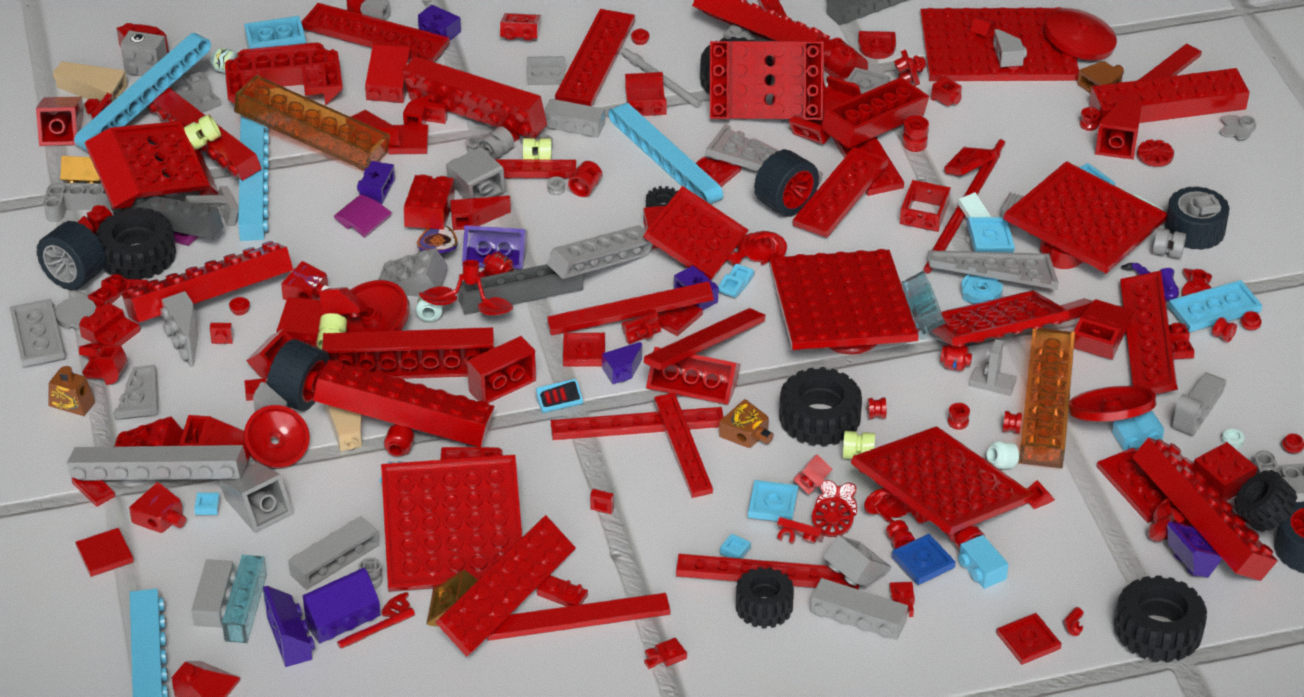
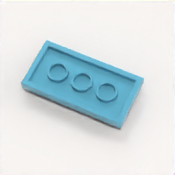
[1168,280,1262,332]

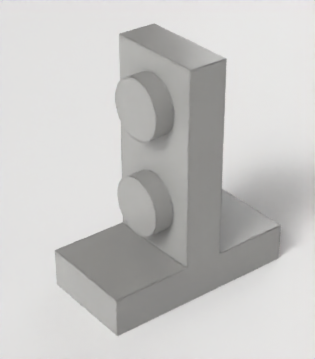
[185,186,239,226]
[970,339,1017,396]

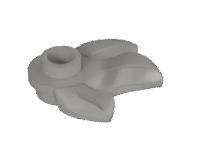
[1220,115,1256,139]

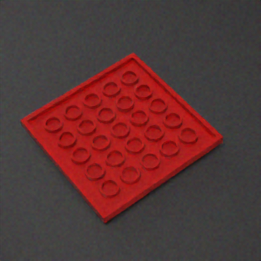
[1003,161,1167,274]
[851,426,1035,535]
[381,455,522,592]

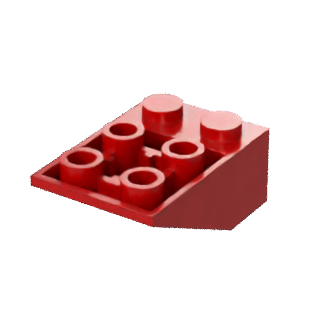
[1073,299,1135,360]
[179,415,250,468]
[114,416,183,447]

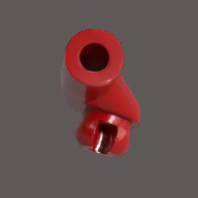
[1063,607,1084,636]

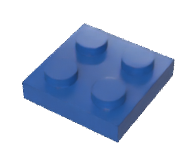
[892,534,956,585]

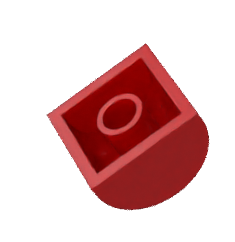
[824,37,868,80]

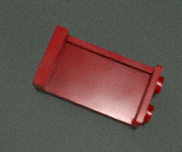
[789,76,861,145]

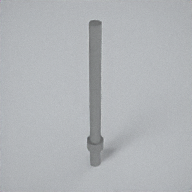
[621,48,702,108]

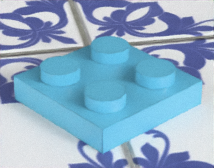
[966,217,1015,253]
[748,480,798,521]

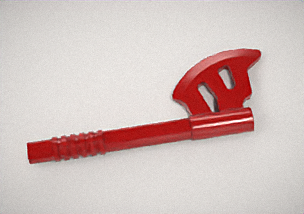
[337,592,415,649]

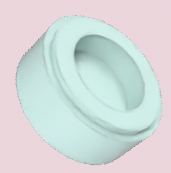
[1222,429,1244,449]

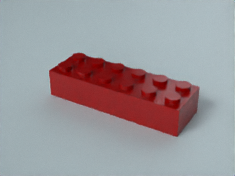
[821,77,929,148]

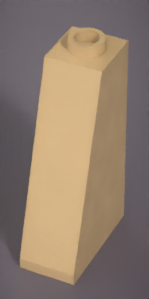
[53,61,128,103]
[323,404,363,452]

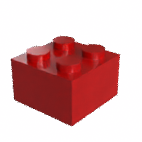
[1193,442,1258,501]

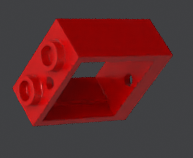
[900,180,951,232]

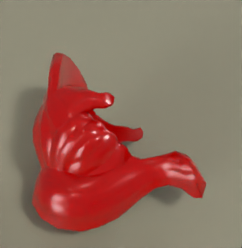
[727,231,787,265]
[864,487,928,524]
[1147,498,1191,543]

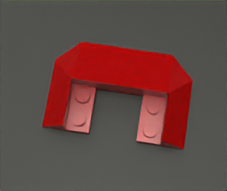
[224,42,343,108]

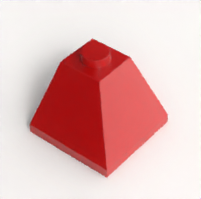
[171,661,240,697]

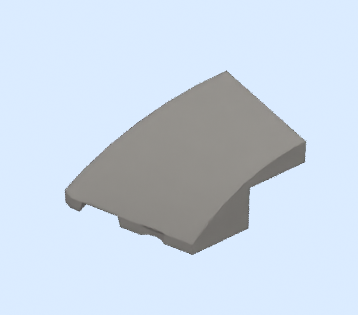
[169,71,221,112]

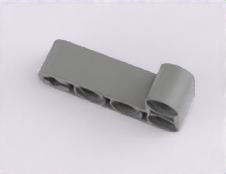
[43,183,112,222]
[1173,372,1226,436]
[1253,450,1304,494]

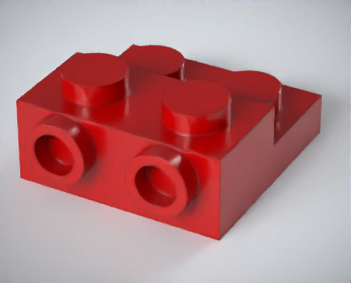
[500,13,541,41]
[79,302,140,345]

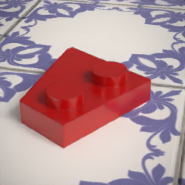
[944,147,997,176]

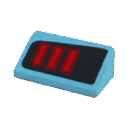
[536,379,583,413]

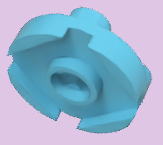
[961,274,1003,304]

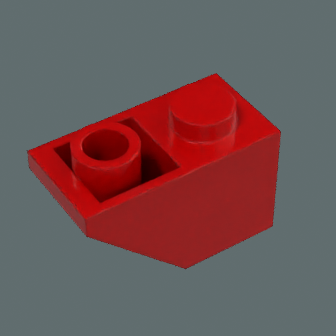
[319,287,369,317]

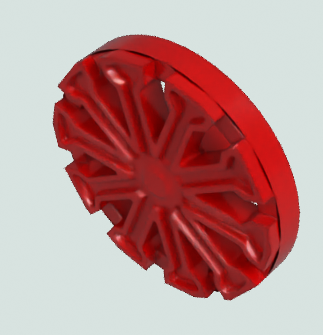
[1137,139,1174,167]
[812,497,854,537]

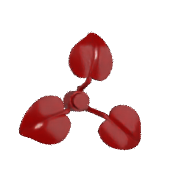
[419,260,513,315]

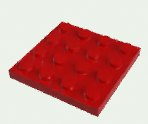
[643,186,749,281]

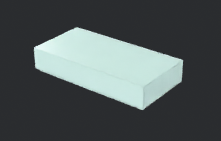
[957,193,991,219]

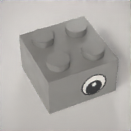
[121,30,167,76]

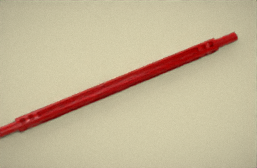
[923,139,1005,273]

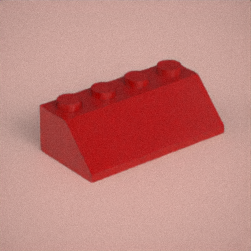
[646,347,741,405]

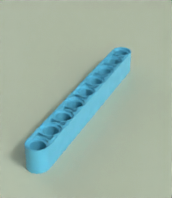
[74,33,211,152]
[608,103,724,204]

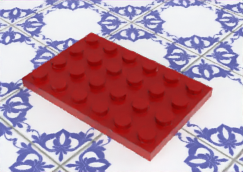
[920,290,1069,347]

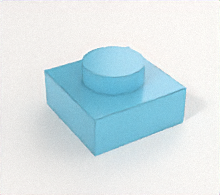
[194,492,220,515]
[720,534,751,559]

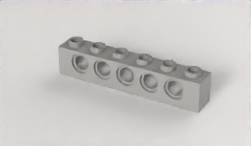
[547,225,653,279]

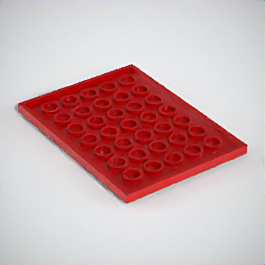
[920,7,1079,81]
[769,249,919,350]

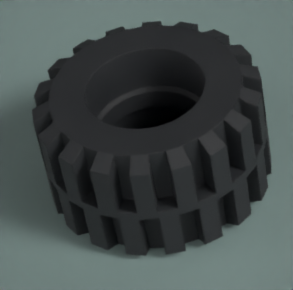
[1234,470,1297,532]
[736,567,794,628]

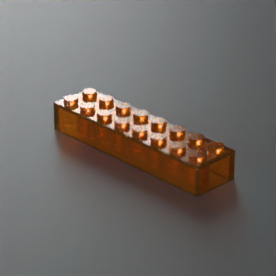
[234,75,390,171]
[1019,328,1075,468]

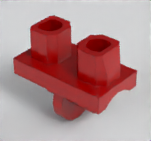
[894,49,926,86]
[84,93,113,120]
[621,311,661,344]

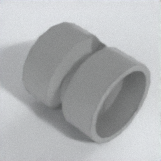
[477,126,514,159]
[1153,228,1186,259]

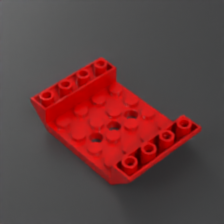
[710,41,824,120]
[84,121,218,209]

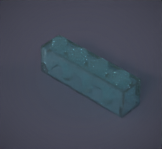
[902,271,946,335]
[222,555,267,643]

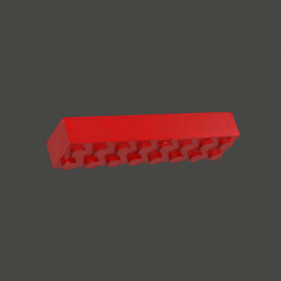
[692,0,835,64]
[402,56,547,138]
[1089,68,1250,123]
[122,241,294,322]
[322,327,494,379]
[313,360,495,448]
[1132,437,1278,581]

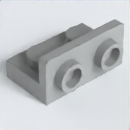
[527,56,565,85]

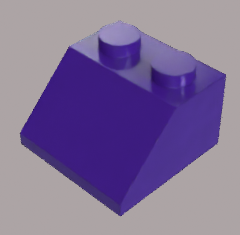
[1167,521,1222,578]

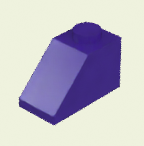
[602,342,642,385]

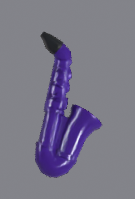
[1121,263,1179,302]

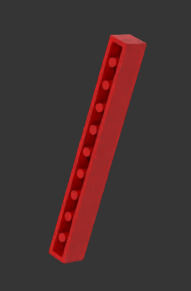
[147,87,262,181]

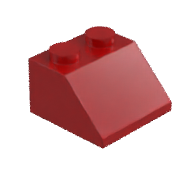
[246,329,292,380]

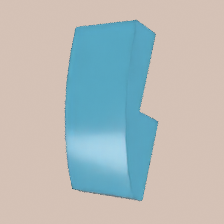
[718,264,755,298]

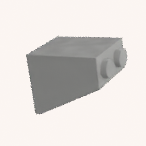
[446,147,505,199]
[219,462,293,532]

